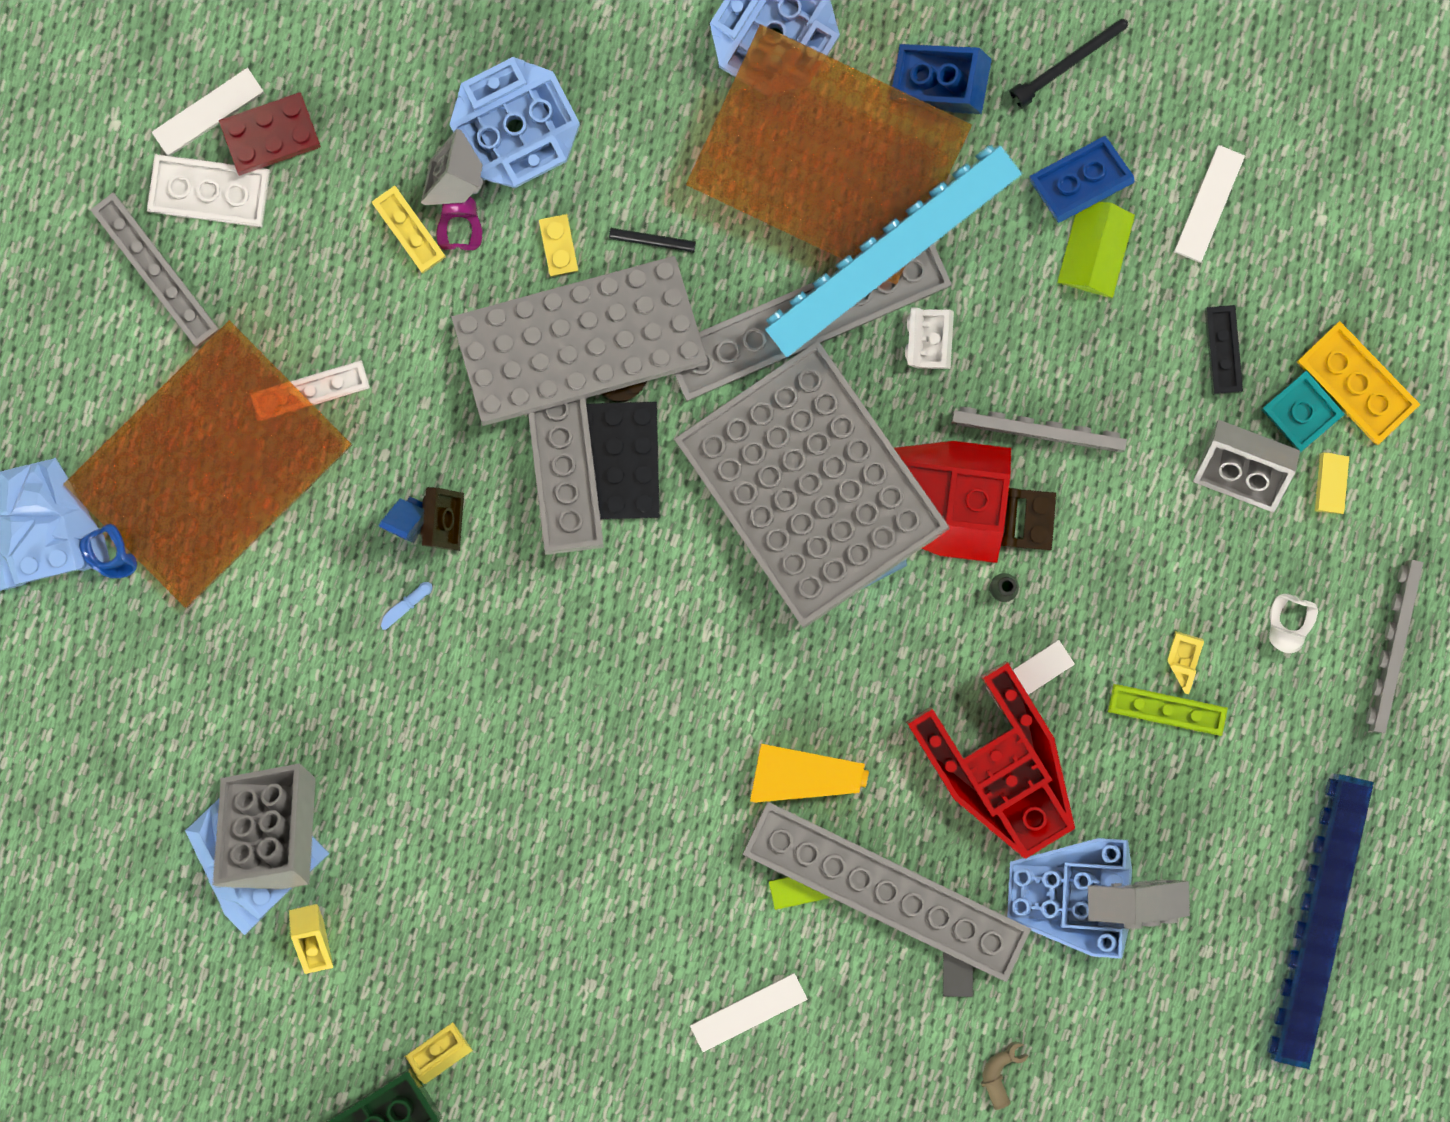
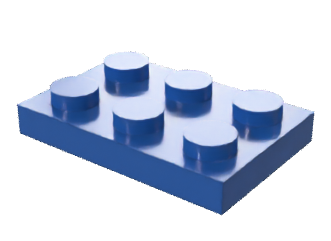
[1029,135,1135,223]

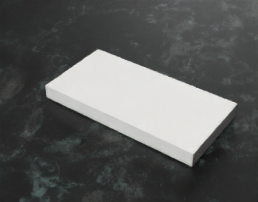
[147,154,270,227]

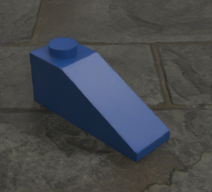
[379,496,424,543]

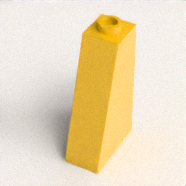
[750,743,869,802]

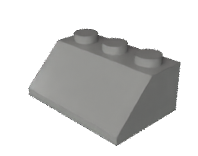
[1193,419,1300,513]

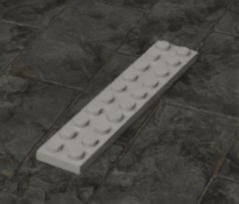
[674,243,952,402]
[742,802,1031,982]

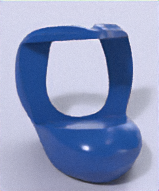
[80,524,137,578]

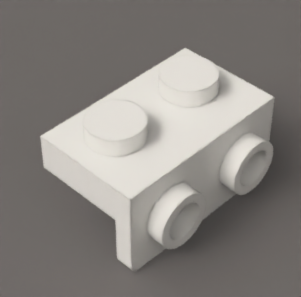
[905,307,954,369]

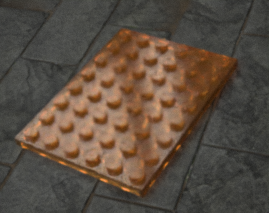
[686,24,972,285]
[64,320,353,608]

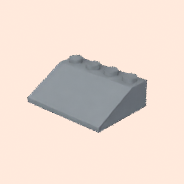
[213,763,316,889]

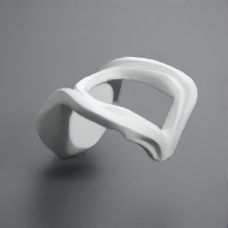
[1269,594,1318,653]

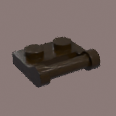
[1001,488,1057,551]

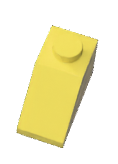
[289,904,333,974]

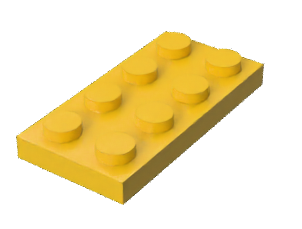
[1296,321,1421,445]

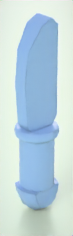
[381,582,432,630]

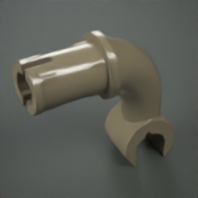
[981,1041,1028,1110]

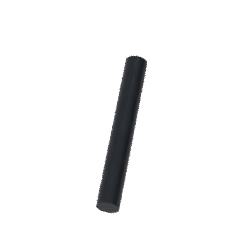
[609,228,696,253]

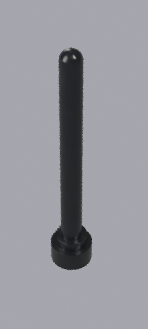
[1009,19,1128,109]

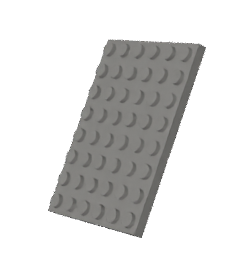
[674,341,950,629]

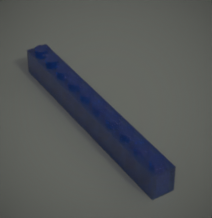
[1267,773,1374,1069]

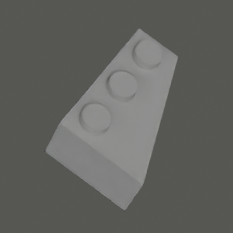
[1088,880,1190,929]

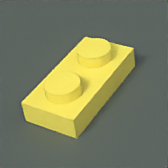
[539,214,579,277]

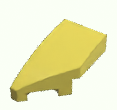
[1167,631,1204,694]

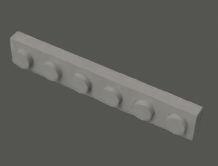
[90,192,220,348]
[951,407,1127,453]
[1366,560,1424,733]

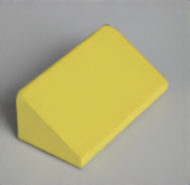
[1315,452,1349,514]
[405,1023,473,1084]

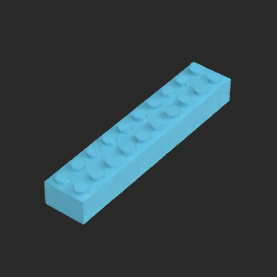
[765,145,1022,357]

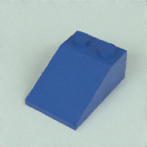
[890,44,992,114]

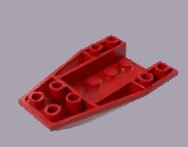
[894,441,1011,563]

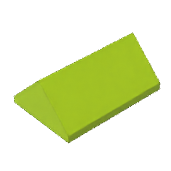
[1057,202,1135,298]

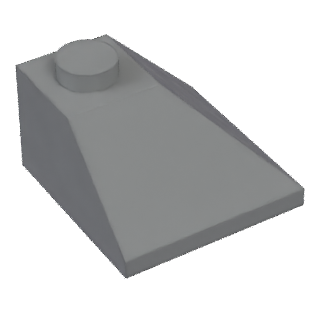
[421,129,483,205]

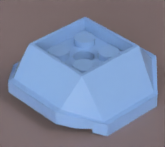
[710,0,840,98]
[449,57,580,188]

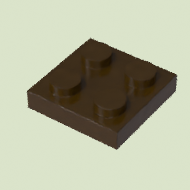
[420,487,464,551]

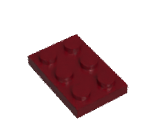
[218,92,321,176]

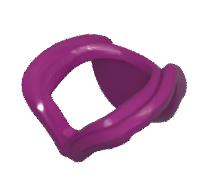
[437,197,482,250]

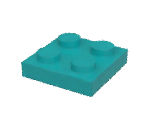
[1261,371,1345,452]

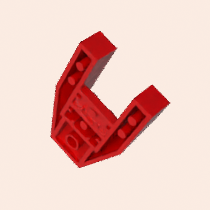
[906,661,1075,859]

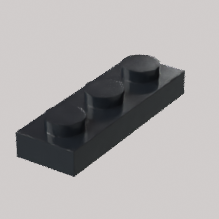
[1205,305,1243,395]

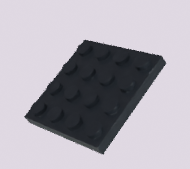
[586,402,660,520]

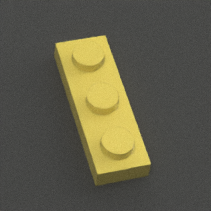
[372,186,446,274]

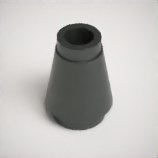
[990,573,1019,602]

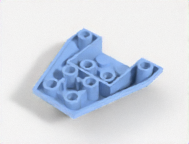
[1007,838,1132,959]

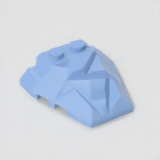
[0,458,110,591]
[185,799,330,935]

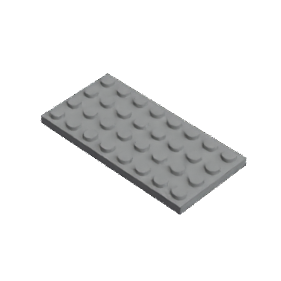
[451,256,708,426]

